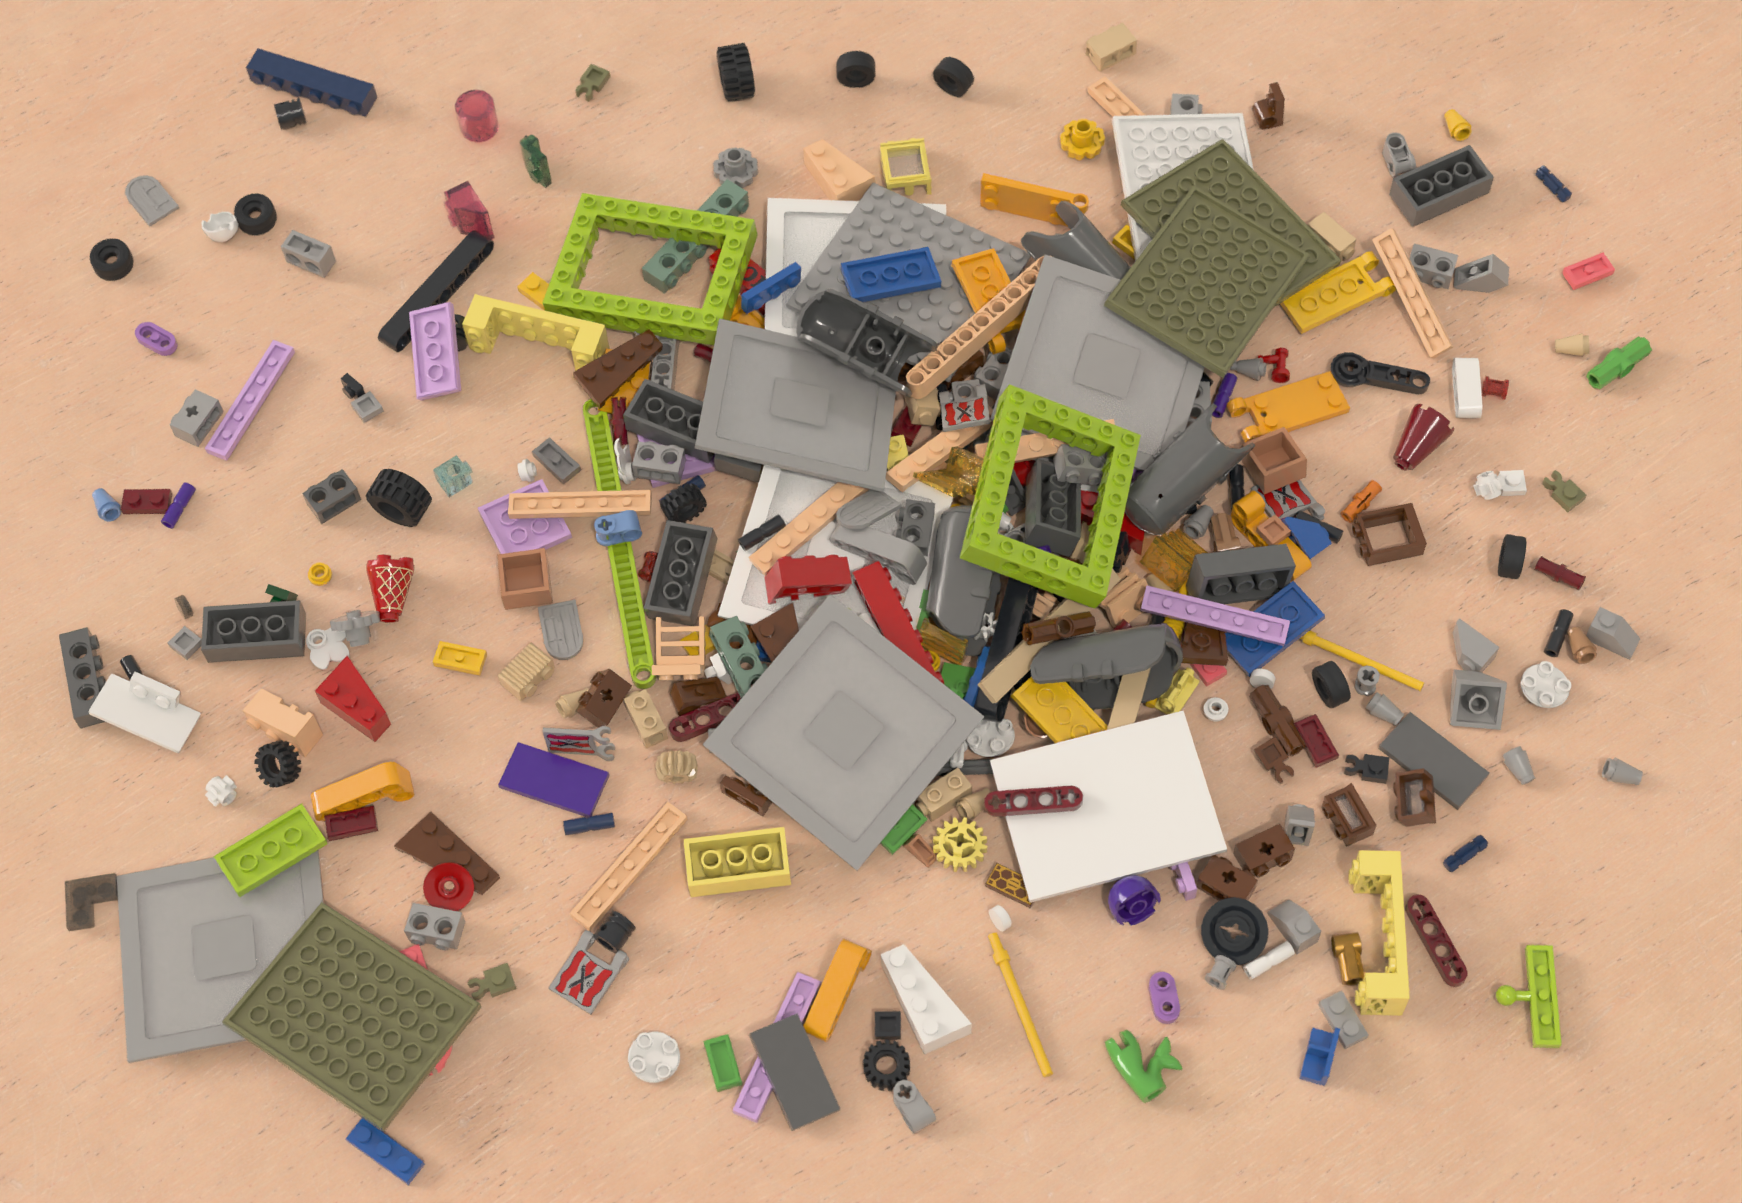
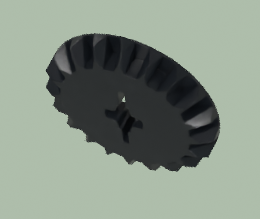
[1201,897,1269,965]

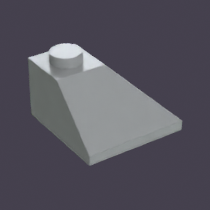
[1450,669,1507,730]

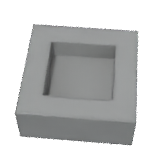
[351,391,384,423]
[168,626,202,660]

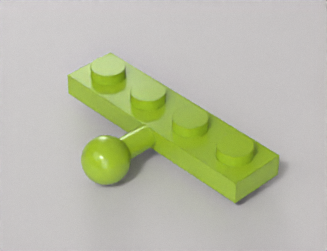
[1496,945,1561,1048]

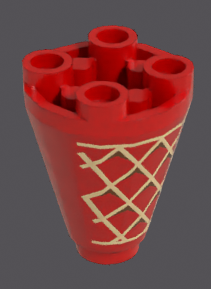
[366,554,415,623]

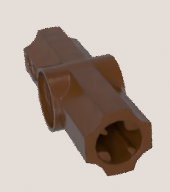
[1022,611,1096,645]
[1249,685,1306,757]

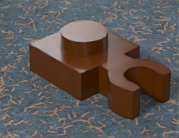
[1254,737,1294,784]

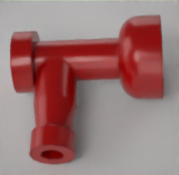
[1258,348,1290,383]

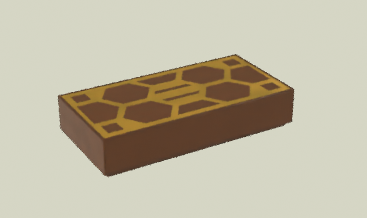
[985,863,1034,909]

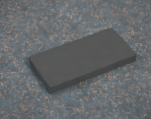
[1378,712,1490,810]
[749,1014,840,1131]

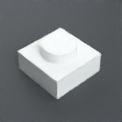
[1499,470,1527,496]

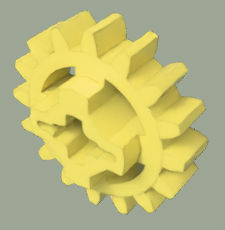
[933,817,987,872]

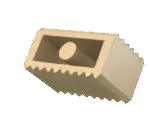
[498,642,555,701]

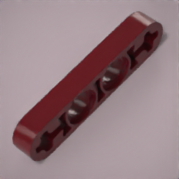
[669,692,741,742]
[984,786,1083,817]
[1405,894,1468,987]

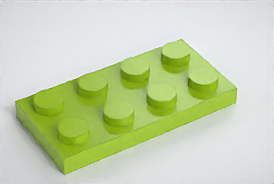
[214,804,328,898]

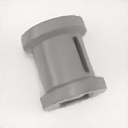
[1354,666,1380,696]
[1204,955,1236,990]

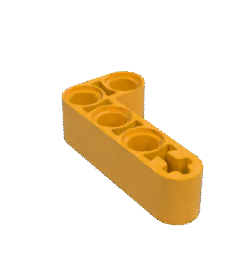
[1231,490,1312,582]
[311,762,414,821]
[804,939,872,1042]

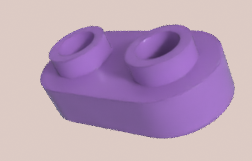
[135,322,177,356]
[1149,972,1180,1024]

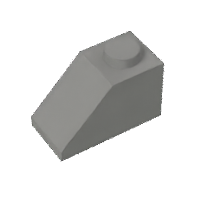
[1454,254,1509,293]
[1586,607,1640,660]
[1453,618,1499,673]
[1284,804,1315,846]
[1267,899,1321,955]

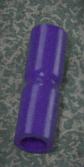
[1212,373,1238,418]
[161,482,196,529]

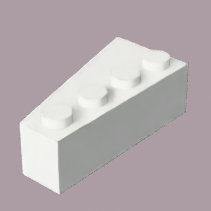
[881,944,972,1055]

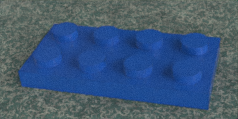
[840,247,942,302]
[1225,581,1325,677]

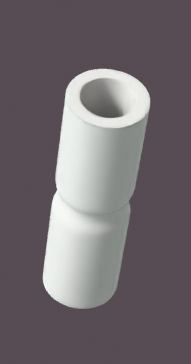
[1243,941,1295,980]

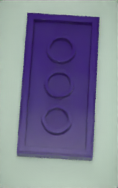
[498,742,610,818]

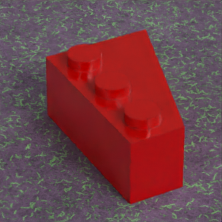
[1081,490,1145,555]
[764,554,852,605]
[315,656,391,742]

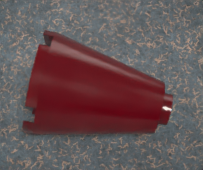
[1393,404,1455,471]

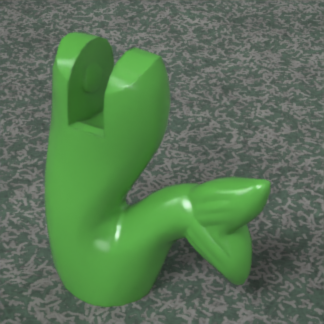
[1105,1030,1182,1103]

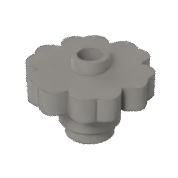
[713,148,758,188]
[330,610,381,647]

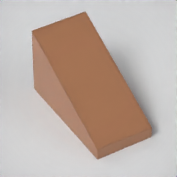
[902,834,937,868]

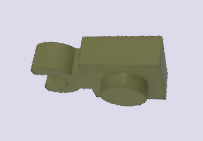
[576,64,611,101]
[1543,470,1587,512]
[467,963,517,1000]

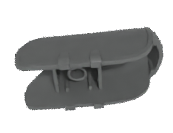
[1021,200,1131,280]
[796,289,938,397]
[1125,403,1255,535]
[926,505,1001,656]
[1030,623,1183,711]

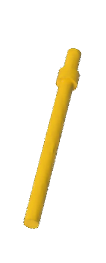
[1299,630,1425,691]
[988,932,1053,1077]

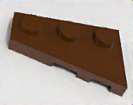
[751,602,799,662]

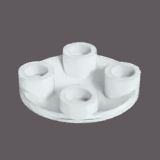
[1521,661,1572,708]
[966,719,1015,757]
[628,1032,680,1083]

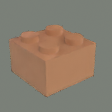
[1242,427,1307,494]
[497,548,553,610]

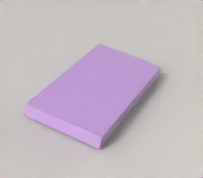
[409,302,461,401]

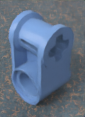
[594,510,642,546]

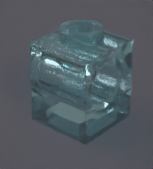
[433,455,473,497]

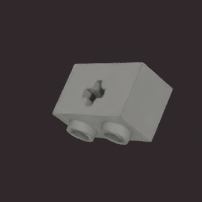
[169,389,224,447]

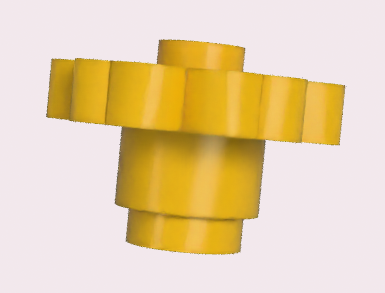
[1060,119,1105,160]

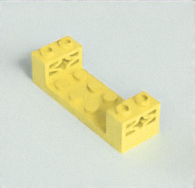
[462,294,610,370]
[1348,850,1410,1016]

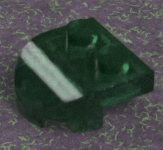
[519,135,552,188]

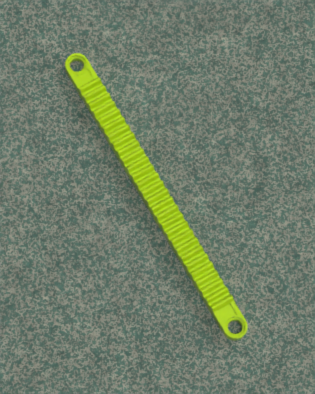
[583,399,656,689]

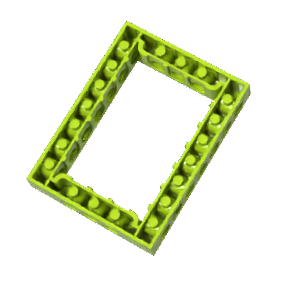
[543,193,758,345]
[960,384,1141,609]

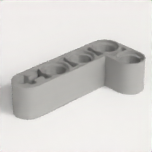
[634,331,679,390]
[830,524,927,585]

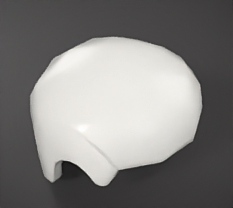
[201,211,239,242]

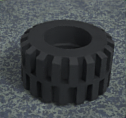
[717,43,755,102]
[366,469,432,527]

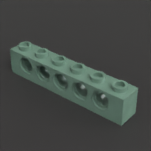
[642,179,749,294]
[709,616,768,699]

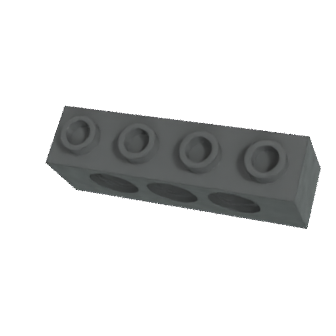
[59,627,106,729]

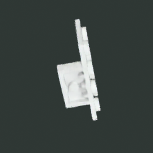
[89,672,200,753]

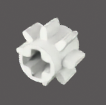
[1473,471,1505,500]
[974,612,997,642]
[205,775,237,807]

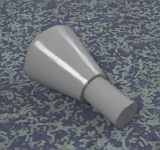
[1230,358,1267,381]

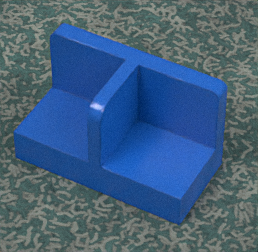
[1299,1027,1340,1086]

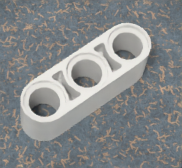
[1452,358,1482,418]

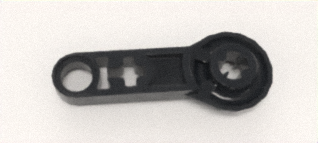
[1331,352,1430,395]

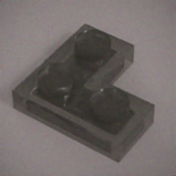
[65,873,118,931]

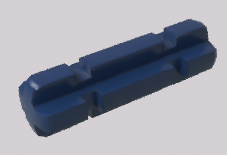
[1535,165,1572,202]
[1443,835,1488,872]

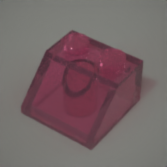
[443,181,495,240]

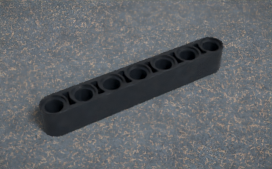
[378,230,494,352]
[974,577,1039,723]

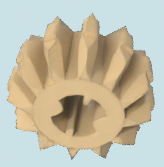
[656,750,698,784]

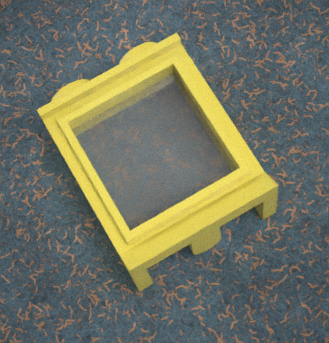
[880,138,931,195]

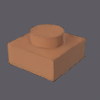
[1256,515,1291,545]

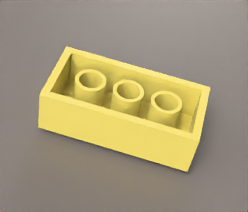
[684,827,791,897]

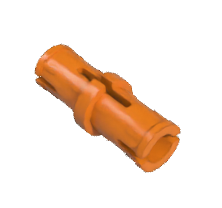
[1340,480,1382,523]

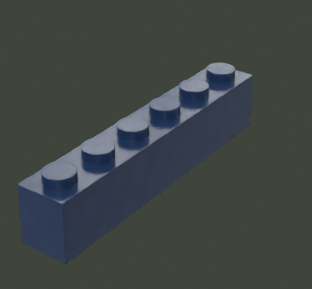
[246,48,378,117]

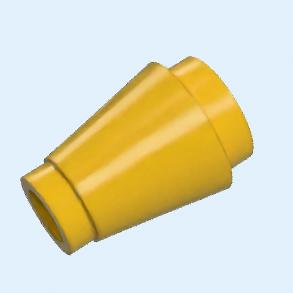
[1444,109,1472,141]

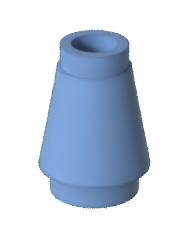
[92,488,121,522]

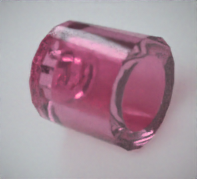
[455,89,499,142]

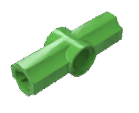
[1586,336,1652,389]

